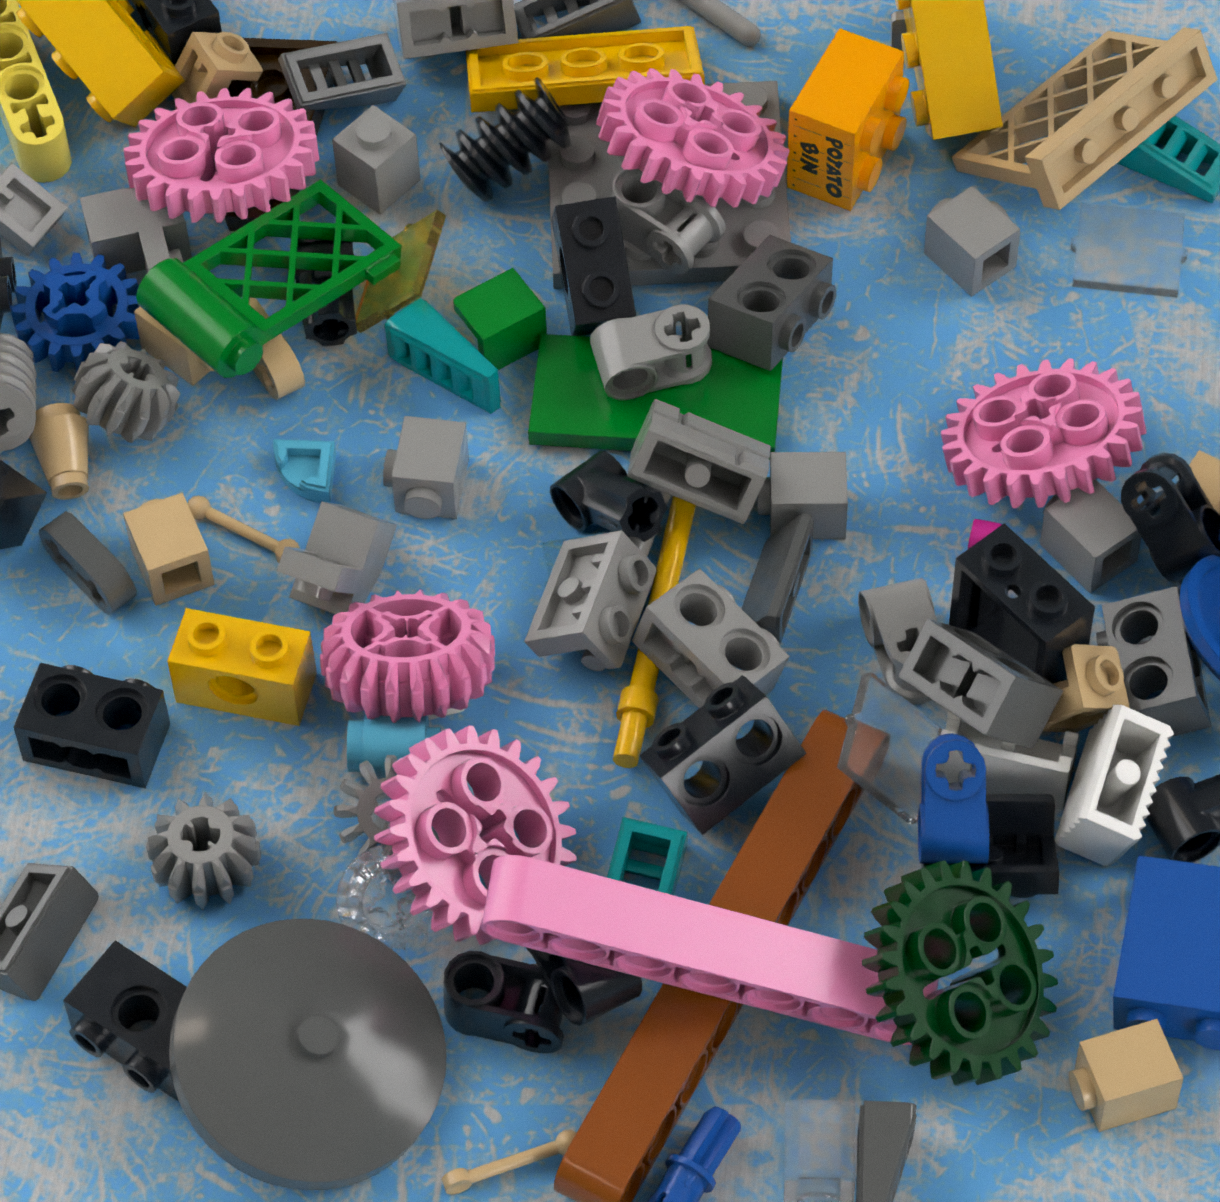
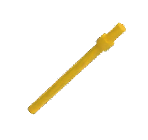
[613,496,696,768]

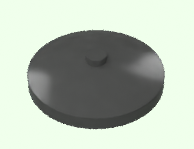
[169,919,447,1190]

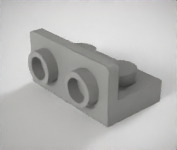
[524,530,656,669]

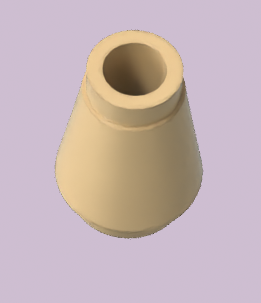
[29,403,89,500]

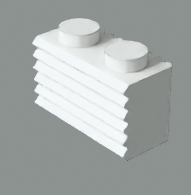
[1055,705,1174,867]

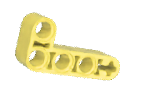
[0,0,72,183]

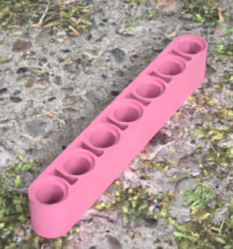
[481,855,939,1045]

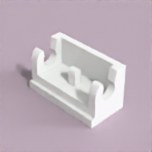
[936,710,1079,810]

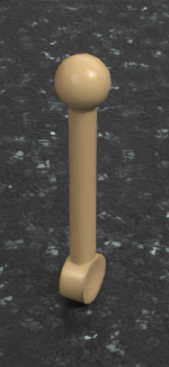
[188,495,300,563]
[441,1130,577,1195]

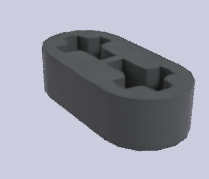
[39,511,137,615]

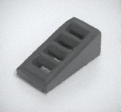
[514,0,641,39]
[278,33,407,111]
[856,1101,917,1202]

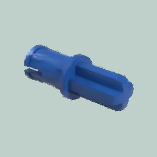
[647,1106,741,1202]

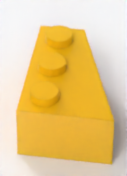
[16,0,185,127]
[895,0,1003,140]

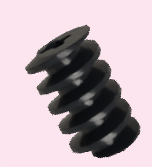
[439,77,571,201]

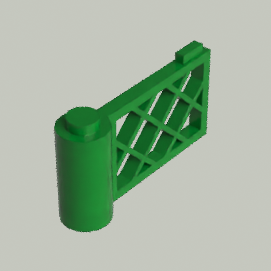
[136,179,402,378]

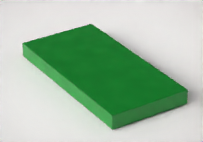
[528,334,783,460]

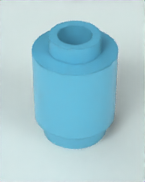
[347,714,441,779]

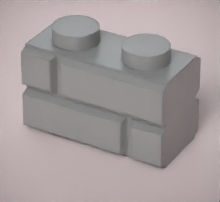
[627,399,771,524]

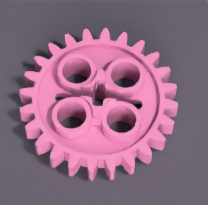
[596,68,789,208]
[123,88,320,223]
[941,358,1147,508]
[374,725,577,945]

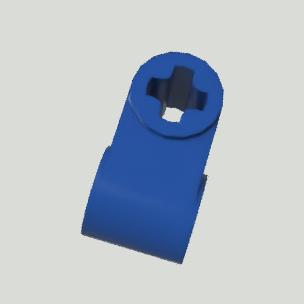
[918,733,989,864]

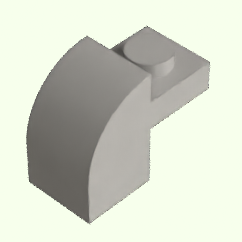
[80,188,192,274]
[277,501,397,614]

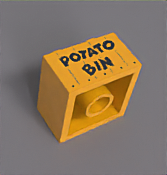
[787,28,909,211]

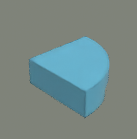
[273,439,336,503]

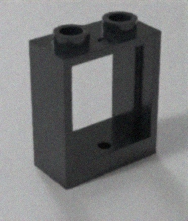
[949,523,1095,684]

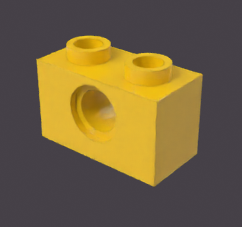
[167,608,317,726]

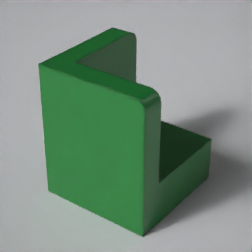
[453,268,547,370]

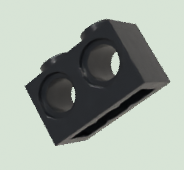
[13,663,170,789]
[639,675,807,835]

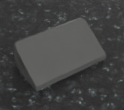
[741,513,814,645]
[0,863,99,1001]

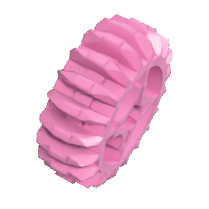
[320,589,495,723]

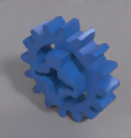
[11,253,140,372]

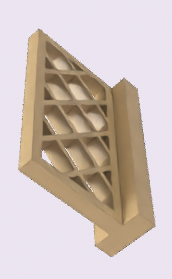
[952,27,1218,210]

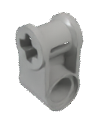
[612,169,726,275]
[590,304,712,400]
[858,578,937,704]

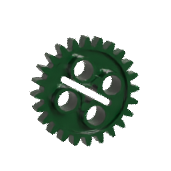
[862,860,1058,1086]

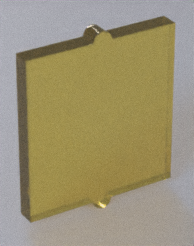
[355,210,446,333]

